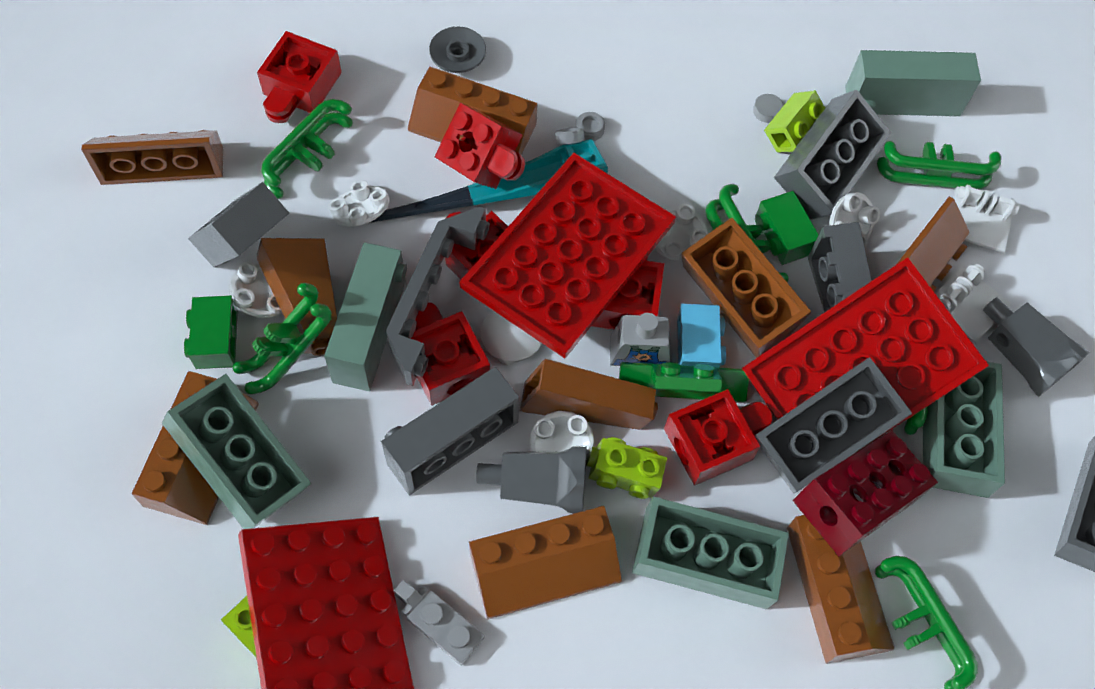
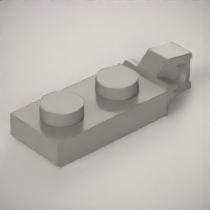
[393,580,485,666]

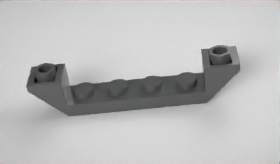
[386,206,490,386]

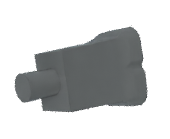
[983,297,1090,397]
[476,445,587,514]

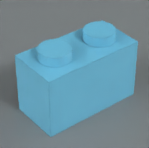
[677,304,726,368]

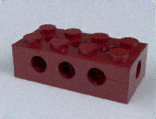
[792,430,938,556]

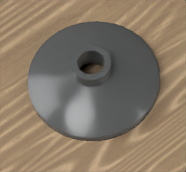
[429,26,486,73]

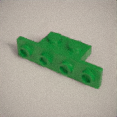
[619,362,749,402]

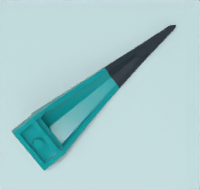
[369,139,608,223]

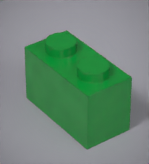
[755,191,819,265]
[184,295,238,369]

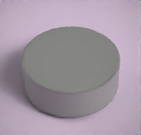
[753,94,783,123]
[576,112,605,141]
[555,127,585,145]

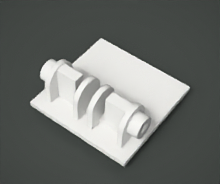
[954,185,1020,253]
[935,264,1012,344]

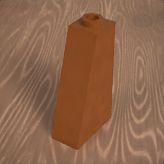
[257,238,337,356]
[520,358,658,430]

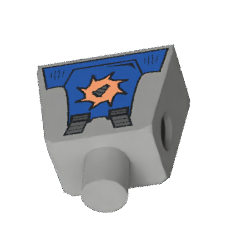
[610,313,671,366]

